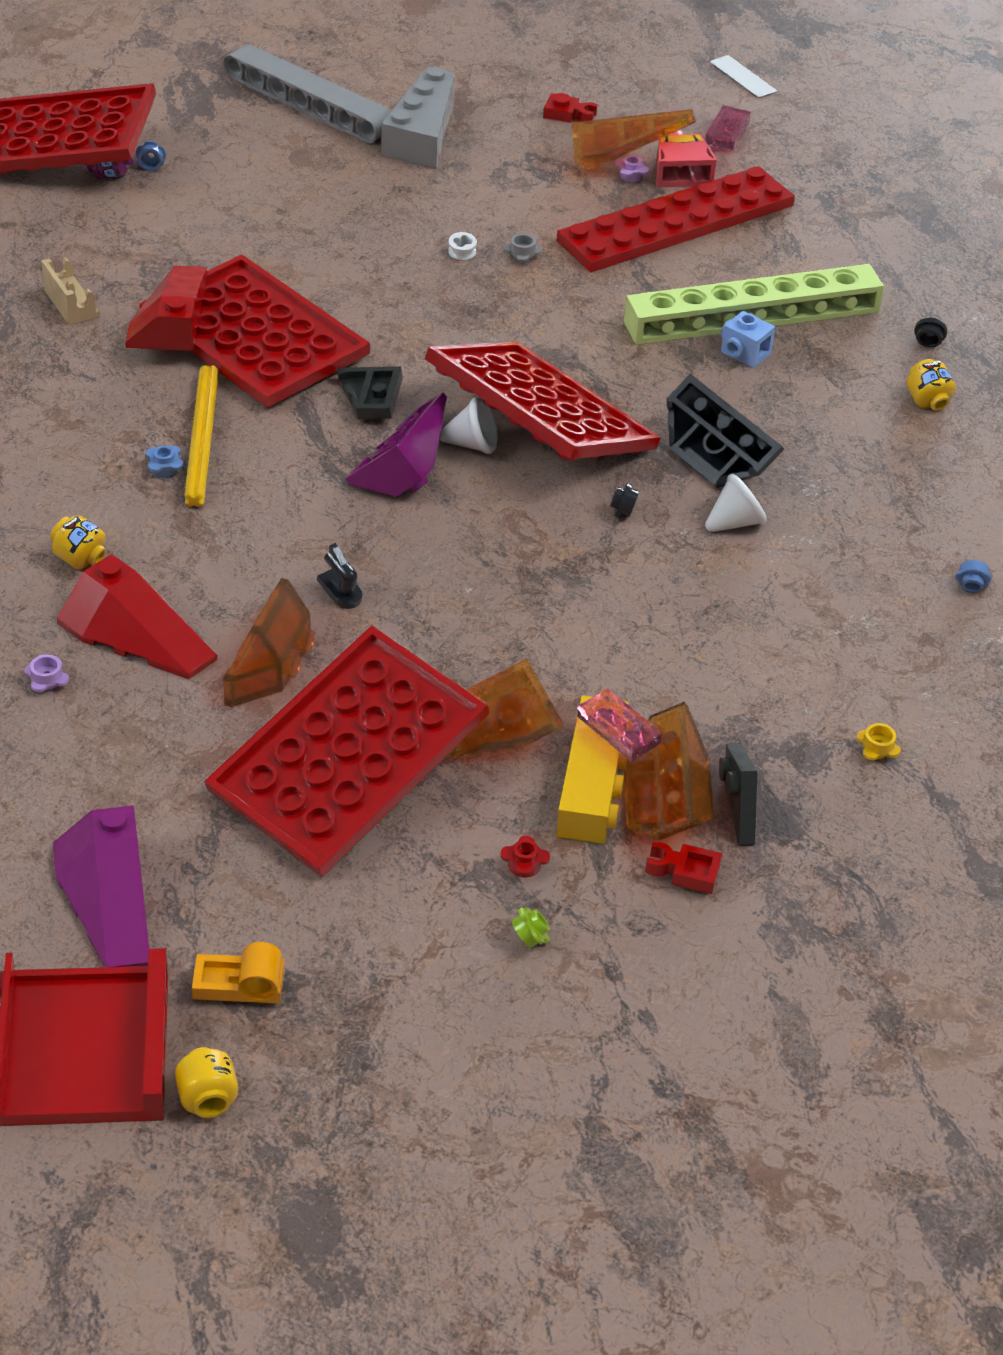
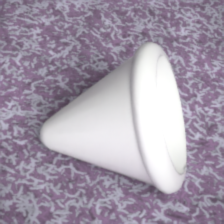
[439,397,498,454]
[705,474,767,532]

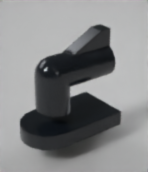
[317,543,362,609]

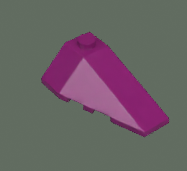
[345,392,447,497]
[53,805,149,967]

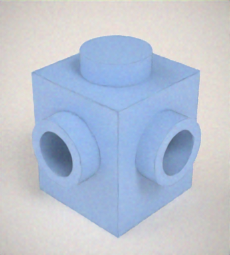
[721,311,776,368]

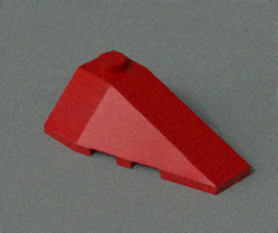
[57,554,217,679]

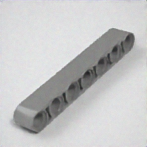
[223,44,391,143]

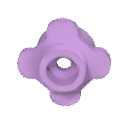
[615,155,649,182]
[24,654,69,692]

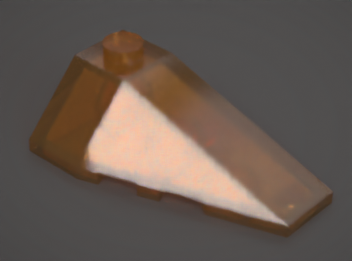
[572,109,696,169]
[444,658,564,759]

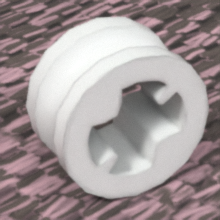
[448,232,477,260]

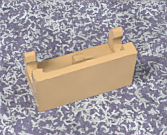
[41,257,100,325]

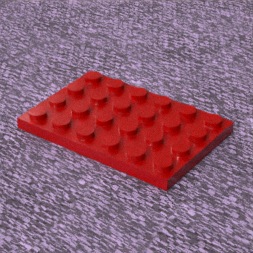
[0,83,156,174]
[139,254,370,408]
[424,342,661,461]
[204,625,489,877]

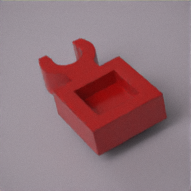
[543,93,598,124]
[645,842,723,894]

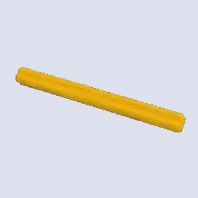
[184,365,218,508]

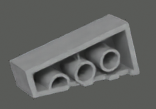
[381,67,455,169]

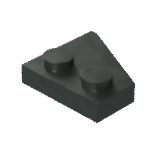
[337,366,403,420]
[719,743,758,845]

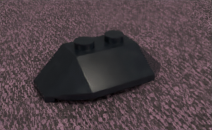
[666,374,784,488]

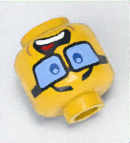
[906,359,956,411]
[50,515,107,570]

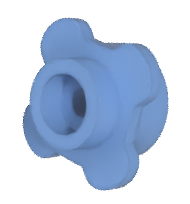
[146,445,183,478]

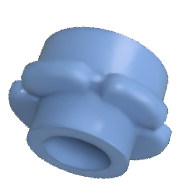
[136,141,166,171]
[955,560,992,593]

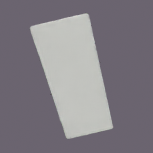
[710,55,777,97]

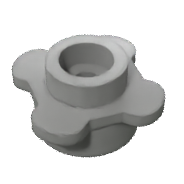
[504,233,542,262]

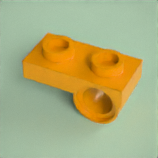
[192,942,284,1004]

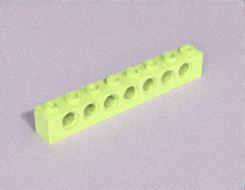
[624,264,884,345]

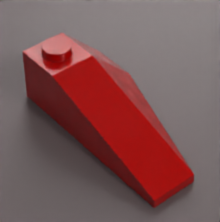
[125,265,207,351]

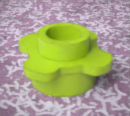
[512,906,550,948]

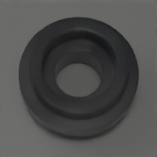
[914,317,948,347]
[610,483,639,518]

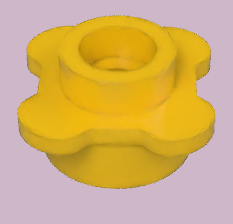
[856,723,901,760]

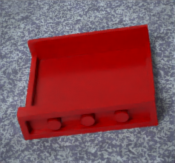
[0,948,169,1126]

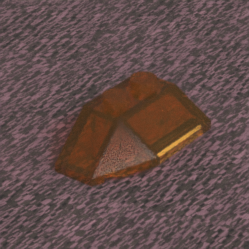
[223,578,315,707]
[624,702,714,840]

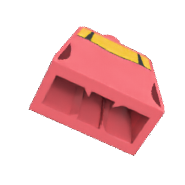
[656,130,716,187]

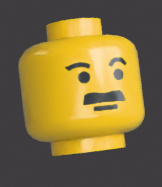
[175,1047,238,1118]

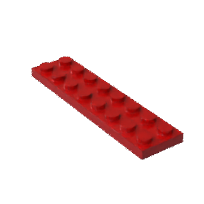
[556,166,795,273]

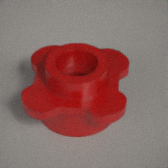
[500,835,550,878]

